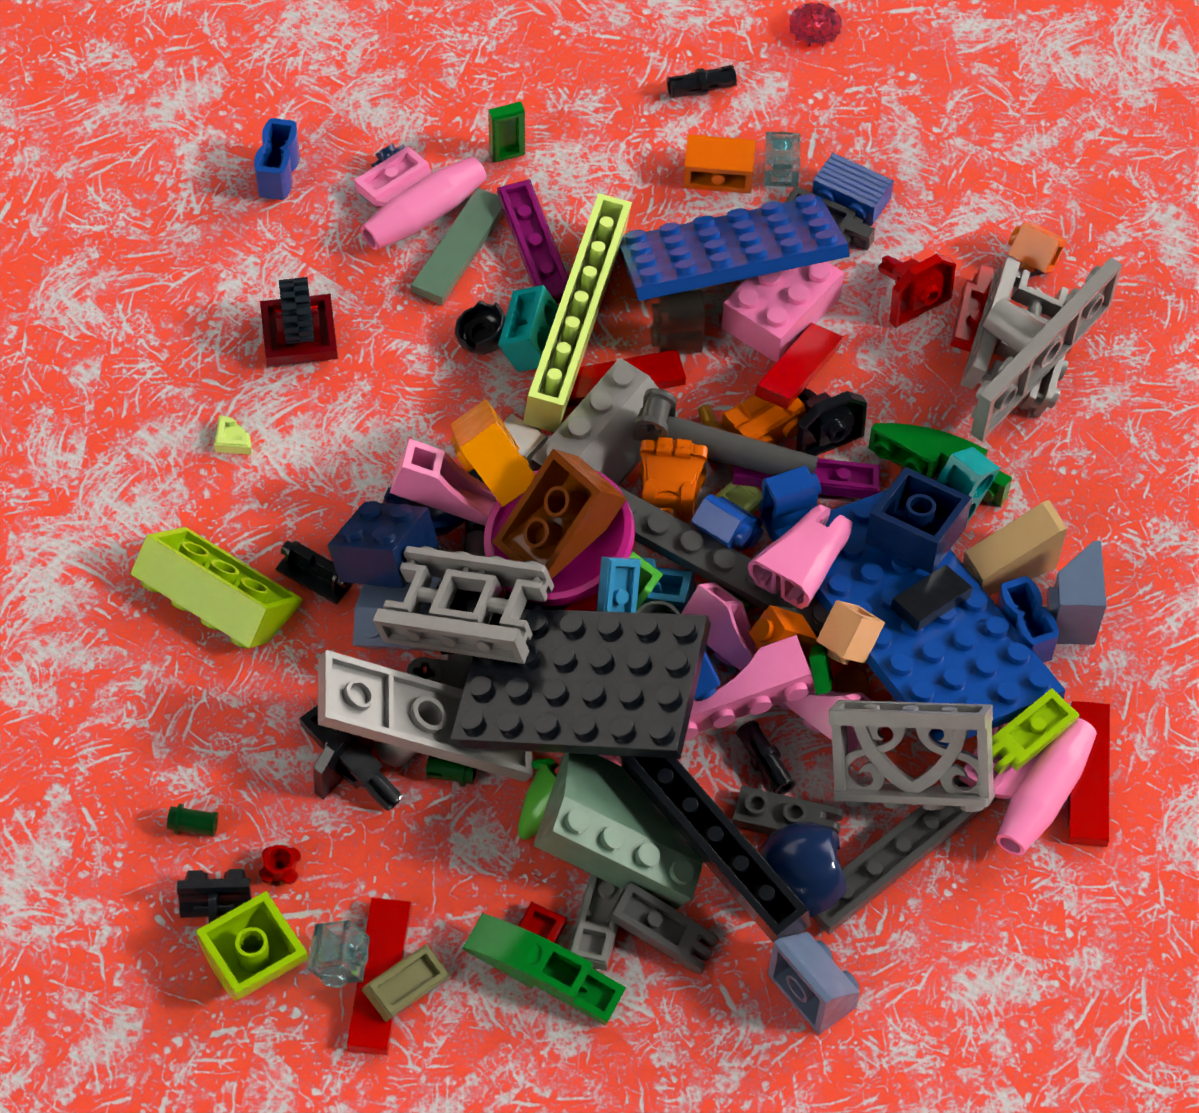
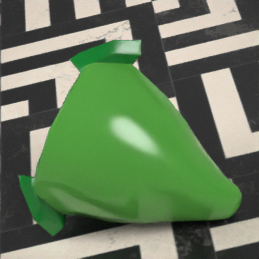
[518,758,559,840]

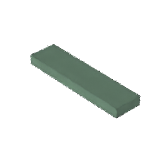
[411,187,504,305]

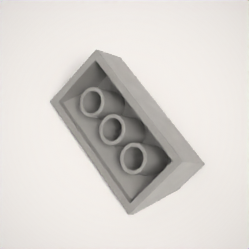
[531,358,678,486]

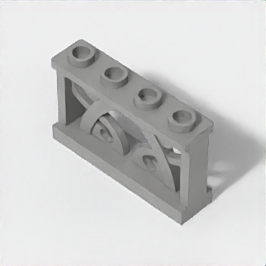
[829,700,995,812]

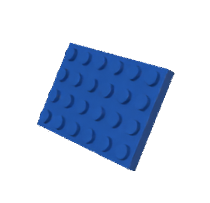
[619,194,850,301]

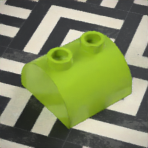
[196,891,308,1002]

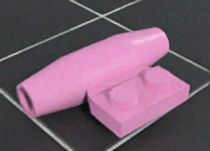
[354,146,486,250]
[959,718,1097,856]

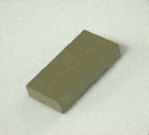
[362,944,451,1022]

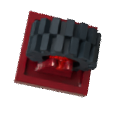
[260,277,338,366]

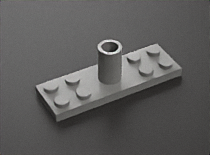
[971,257,1123,442]
[318,650,533,782]

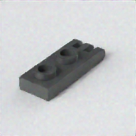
[732,786,844,835]
[608,882,719,974]

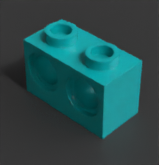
[498,285,559,372]
[936,447,1001,526]

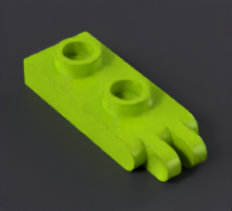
[992,688,1080,774]

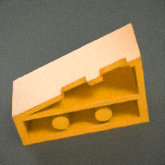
[450,399,536,507]

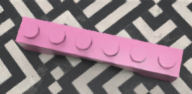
[390,439,497,526]
[681,582,883,753]
[599,635,815,765]

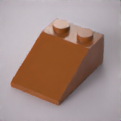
[492,449,627,579]

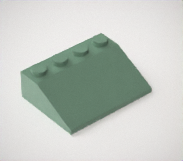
[533,753,703,910]

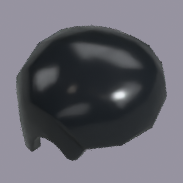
[455,301,506,355]

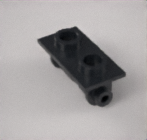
[275,541,354,605]

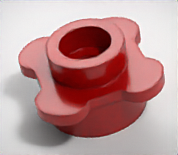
[259,845,301,885]

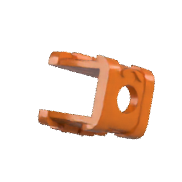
[639,437,708,525]

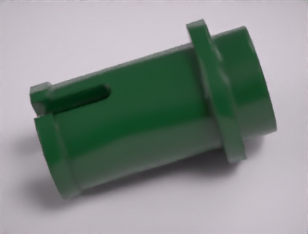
[426,756,477,787]
[167,803,218,837]

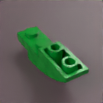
[868,423,1012,507]
[462,913,626,1026]

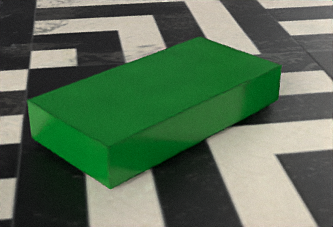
[488,101,525,163]
[809,645,833,695]

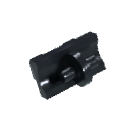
[177,869,252,923]

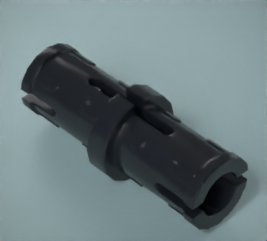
[666,65,737,99]
[736,720,796,795]

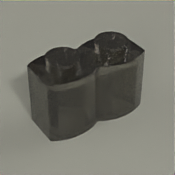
[650,290,705,355]

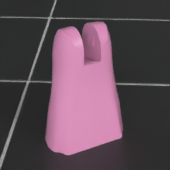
[748,504,852,609]

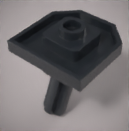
[796,388,867,456]
[313,731,402,811]

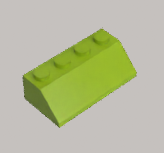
[130,527,303,649]

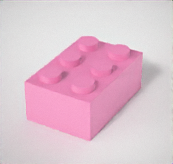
[721,262,844,363]

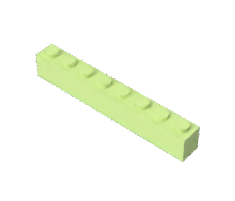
[523,193,632,432]

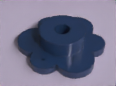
[371,143,405,168]

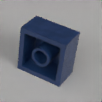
[865,467,972,574]
[328,501,439,588]

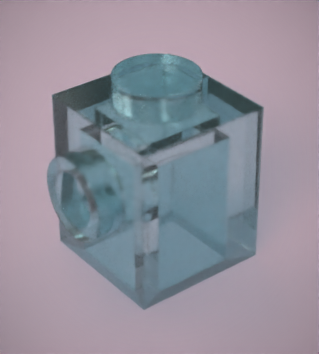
[764,132,800,187]
[307,920,370,988]

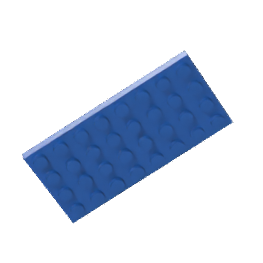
[773,490,1066,747]

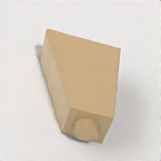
[962,500,1067,596]

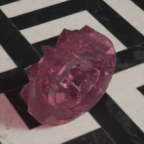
[789,3,842,47]

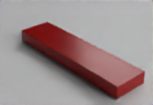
[754,323,844,409]
[567,349,686,407]
[1068,701,1110,847]
[347,897,412,1055]

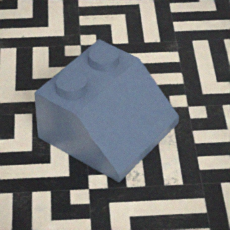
[1044,541,1106,645]
[353,577,442,651]
[768,932,860,1035]

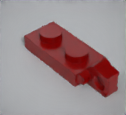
[950,264,994,352]

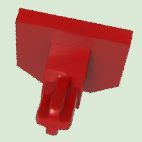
[878,253,956,328]

